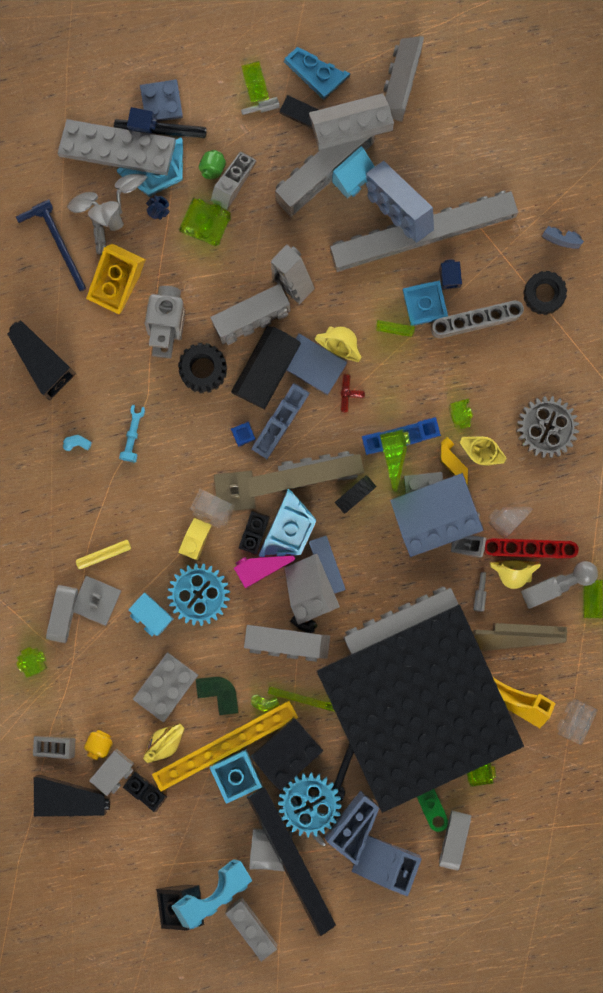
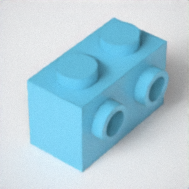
[129,593,174,636]

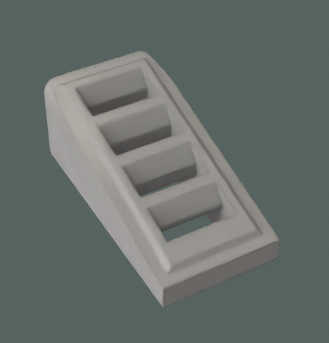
[33,736,75,759]

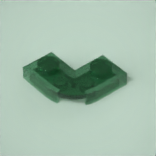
[196,676,239,716]

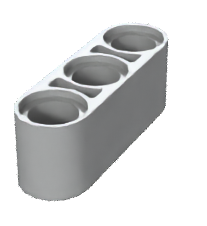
[46,585,78,643]
[439,811,471,871]

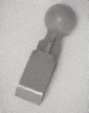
[521,561,598,609]

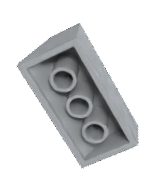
[383,36,424,122]
[309,93,394,150]

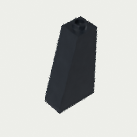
[34,775,110,817]

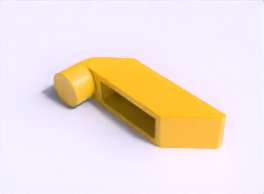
[440,437,468,485]

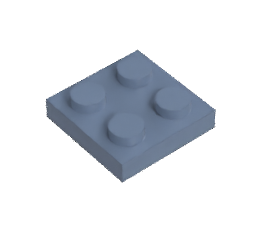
[140,79,183,122]

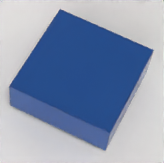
[231,422,256,447]

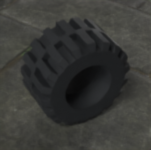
[178,342,227,393]

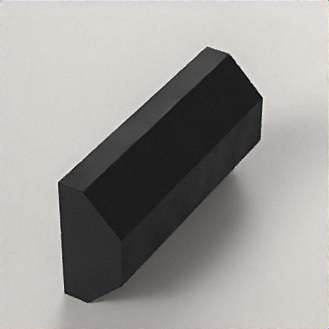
[231,326,301,410]

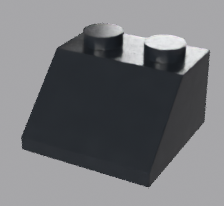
[156,885,204,931]

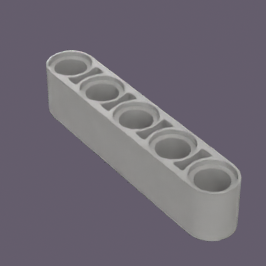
[431,300,524,339]

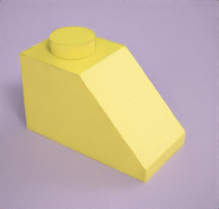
[178,518,212,561]

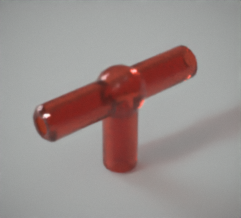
[340,374,365,412]

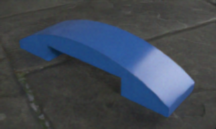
[362,417,441,455]

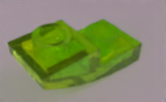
[241,61,269,102]

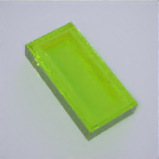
[376,320,415,337]

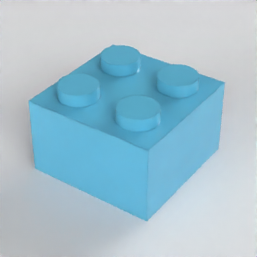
[210,749,263,804]

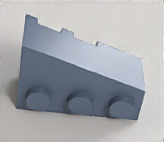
[324,790,379,866]

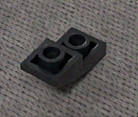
[239,510,270,555]
[123,772,168,812]

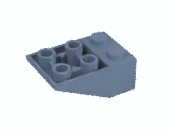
[352,835,421,896]

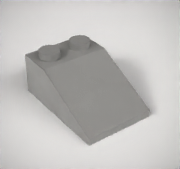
[285,554,340,625]

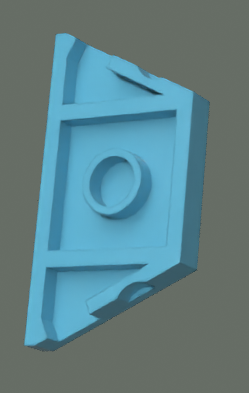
[116,138,183,197]
[259,489,316,557]

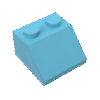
[332,146,375,199]

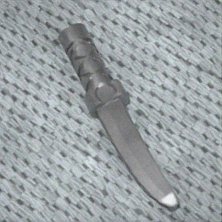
[291,796,326,846]

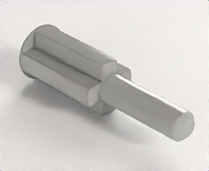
[241,97,280,115]
[473,572,487,612]

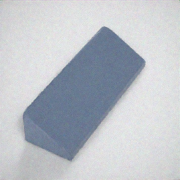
[309,535,346,594]

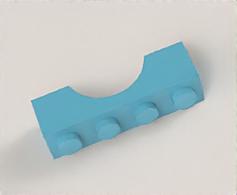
[171,859,252,929]

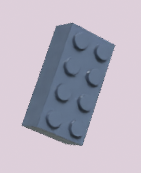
[366,161,434,243]

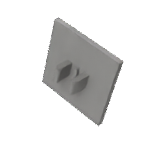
[74,576,121,626]

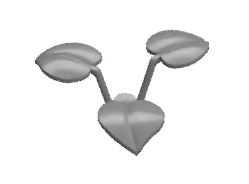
[67,174,148,231]

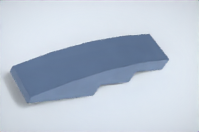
[252,383,310,459]

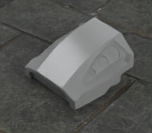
[249,829,292,871]

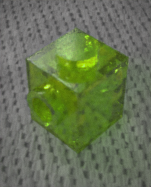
[16,647,47,678]

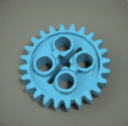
[167,563,230,626]
[278,772,341,837]

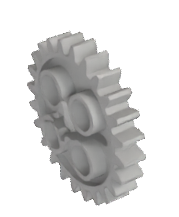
[516,396,579,458]

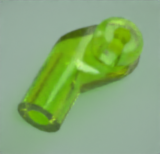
[251,695,280,712]

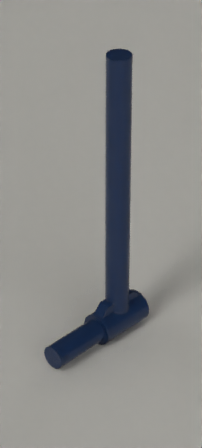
[16,199,86,292]

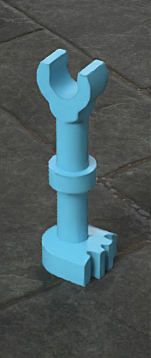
[119,405,145,463]

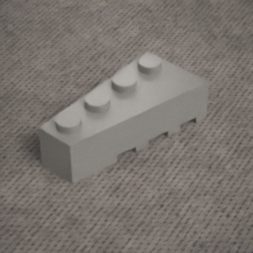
[271,245,315,305]
[244,625,330,662]

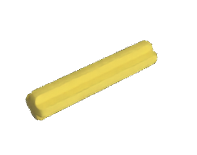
[76,540,131,569]

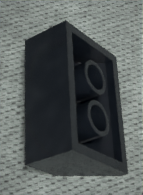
[251,717,324,790]

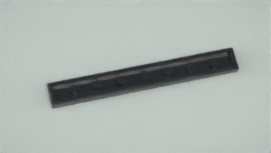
[247,787,336,936]

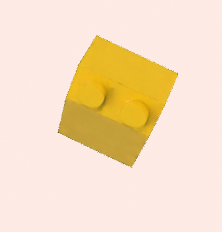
[86,244,146,315]

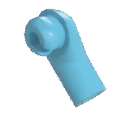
[63,435,92,451]

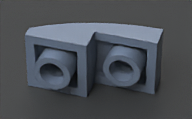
[541,226,584,249]

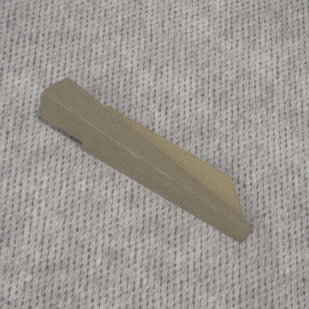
[473,623,567,651]

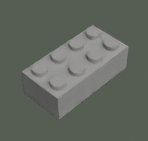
[210,284,290,345]

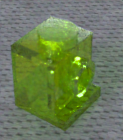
[448,398,473,430]

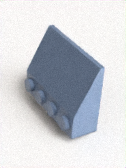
[390,473,484,557]

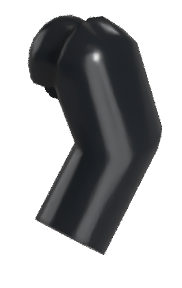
[289,616,318,633]

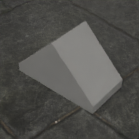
[451,535,486,558]

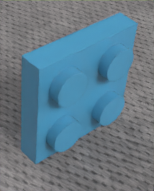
[402,280,448,326]

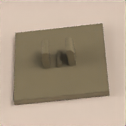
[214,471,256,512]

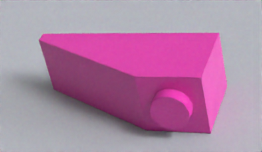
[234,556,296,588]

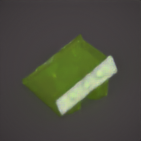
[179,198,231,246]

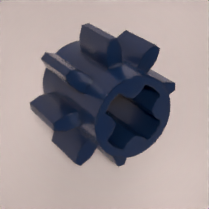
[146,195,170,220]

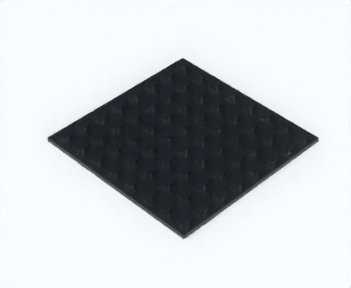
[316,604,525,813]

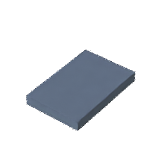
[286,334,347,395]

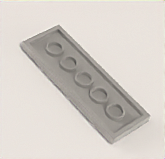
[57,119,176,176]

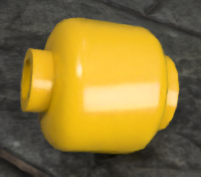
[84,730,113,760]

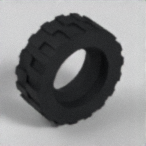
[523,271,567,315]
[335,475,377,514]

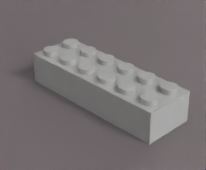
[275,135,375,217]
[343,586,458,654]

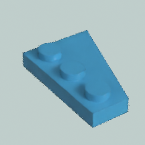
[284,47,350,100]

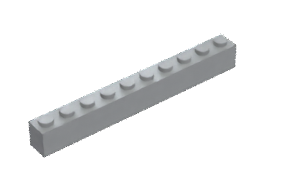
[330,191,518,272]

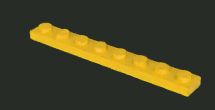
[152,700,298,792]

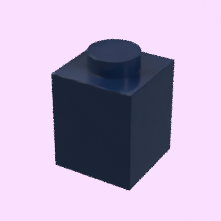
[127,107,157,134]
[439,259,462,290]

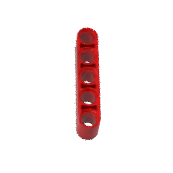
[484,538,579,559]

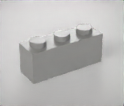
[225,897,277,961]

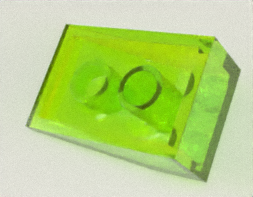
[380,428,411,492]

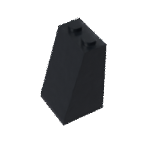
[7,320,76,401]

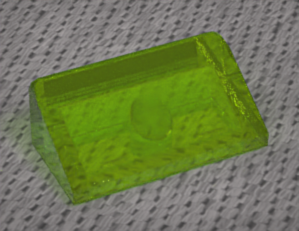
[583,580,603,619]

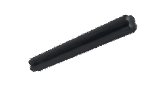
[114,119,207,138]

